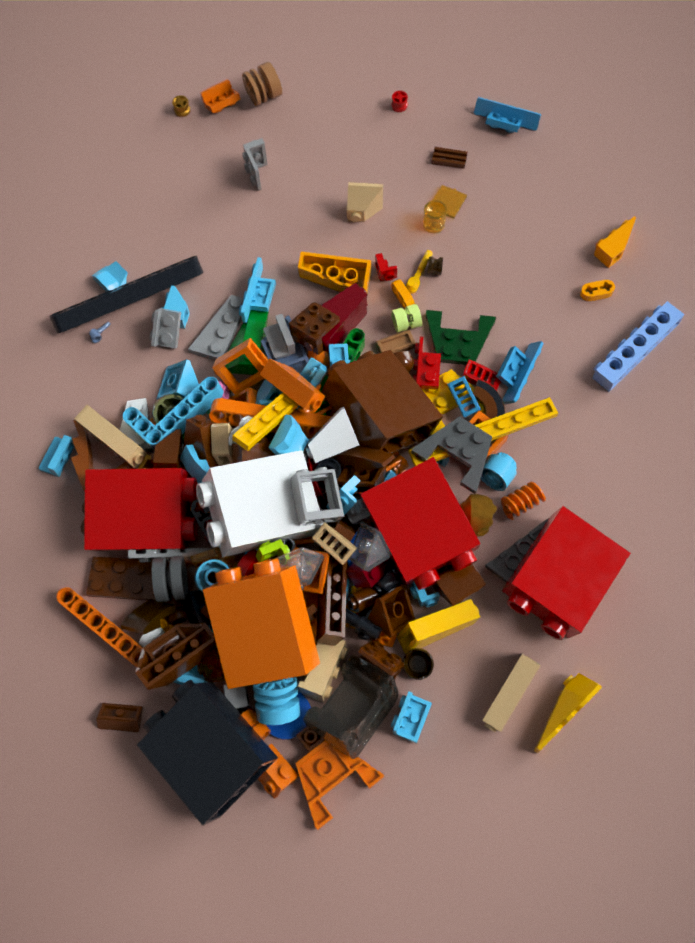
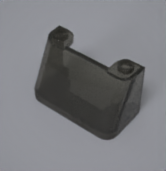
[303,654,399,759]

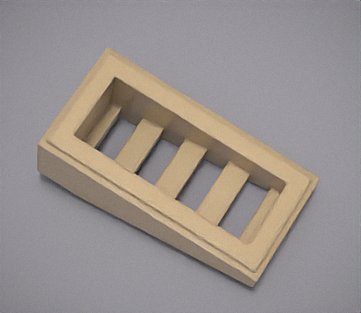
[312,522,358,565]

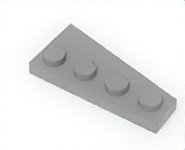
[188,295,244,360]
[128,548,215,562]

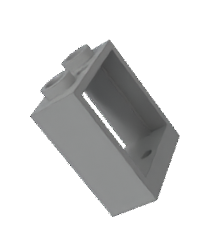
[290,467,344,526]

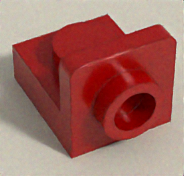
[375,253,398,282]

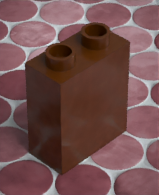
[321,350,443,454]

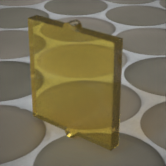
[429,185,467,219]

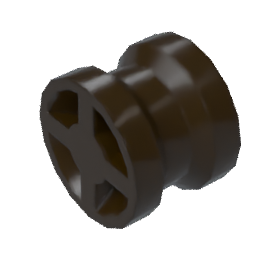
[427,256,443,275]

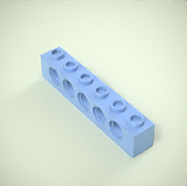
[592,301,685,392]

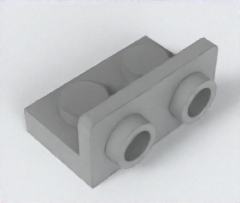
[150,308,181,348]

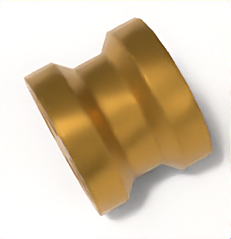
[172,95,190,117]

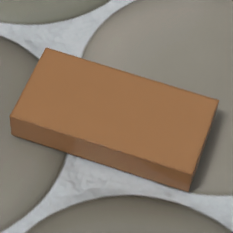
[376,330,416,353]

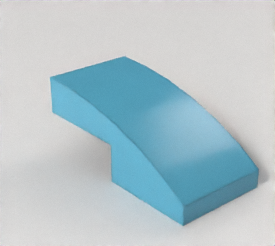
[180,445,210,483]

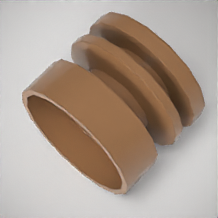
[242,62,282,106]

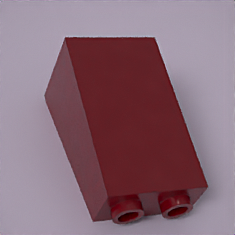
[321,283,368,355]

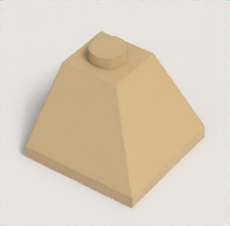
[347,182,383,222]

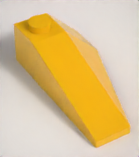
[534,673,602,753]

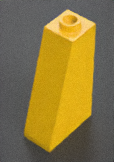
[397,599,480,655]

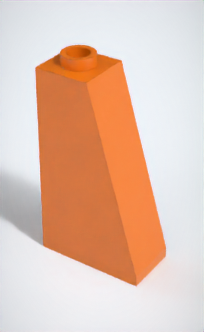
[260,358,325,413]

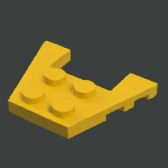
[422,369,485,435]

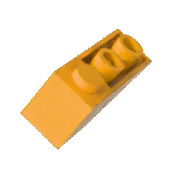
[594,216,636,268]

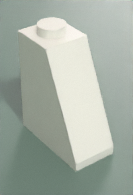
[306,407,359,463]

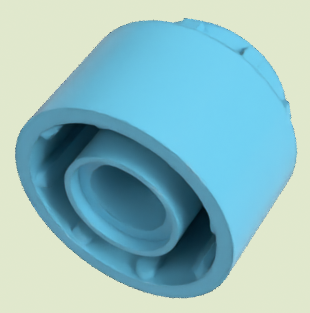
[481,452,517,491]
[195,559,229,593]

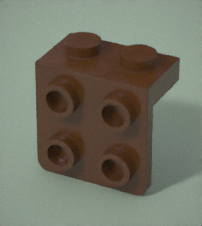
[289,302,340,355]
[357,640,405,686]

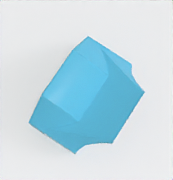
[92,261,128,292]
[269,415,309,455]

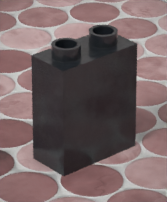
[137,680,278,826]

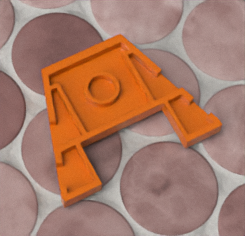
[295,737,385,830]

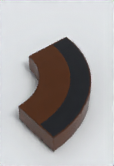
[473,379,505,419]

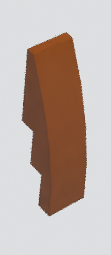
[71,420,93,492]

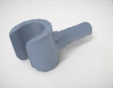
[89,322,111,343]

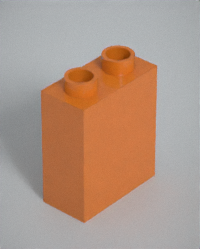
[203,558,320,689]

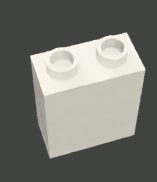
[196,450,323,557]

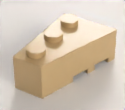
[298,640,348,703]

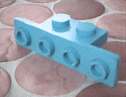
[239,257,276,323]

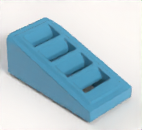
[447,376,481,418]

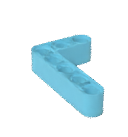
[122,377,224,451]

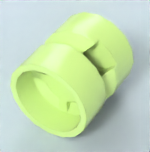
[391,304,422,333]

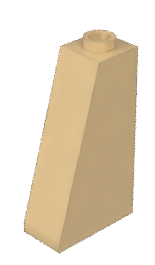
[74,405,147,469]
[483,653,540,732]

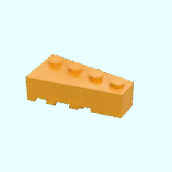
[298,251,371,294]

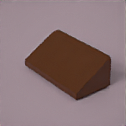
[96,703,143,732]

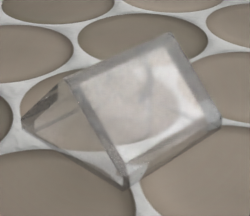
[349,521,392,571]

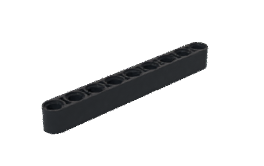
[49,256,204,333]

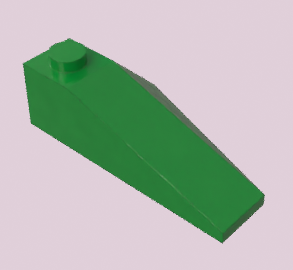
[225,310,269,375]

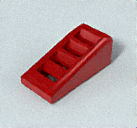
[462,360,501,391]

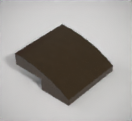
[121,600,176,635]

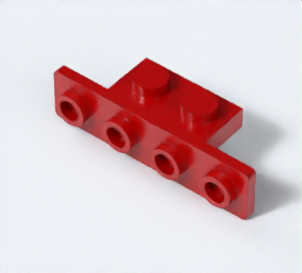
[413,336,441,390]

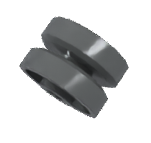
[152,555,188,603]

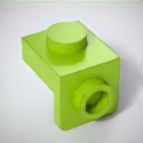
[256,539,290,565]

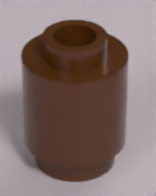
[347,587,379,613]

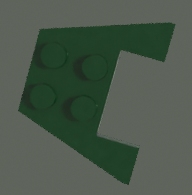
[426,310,496,365]

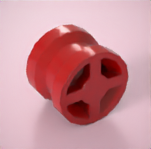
[391,90,408,112]

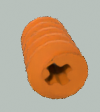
[501,481,546,520]

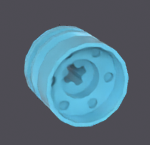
[252,677,300,725]

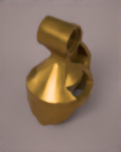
[460,494,497,537]

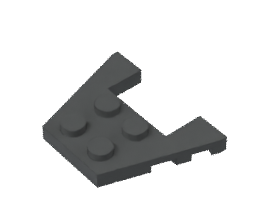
[411,416,492,494]

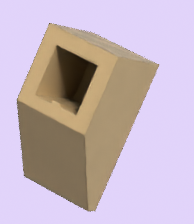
[211,423,233,466]

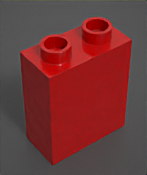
[361,457,481,591]
[84,468,198,550]
[501,506,631,640]

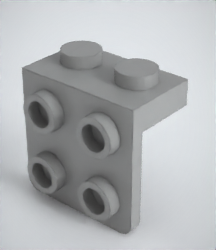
[242,138,268,190]

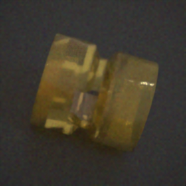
[423,200,447,233]

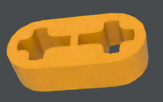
[391,279,415,309]
[580,280,615,301]

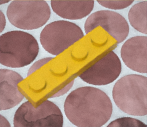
[232,393,298,451]

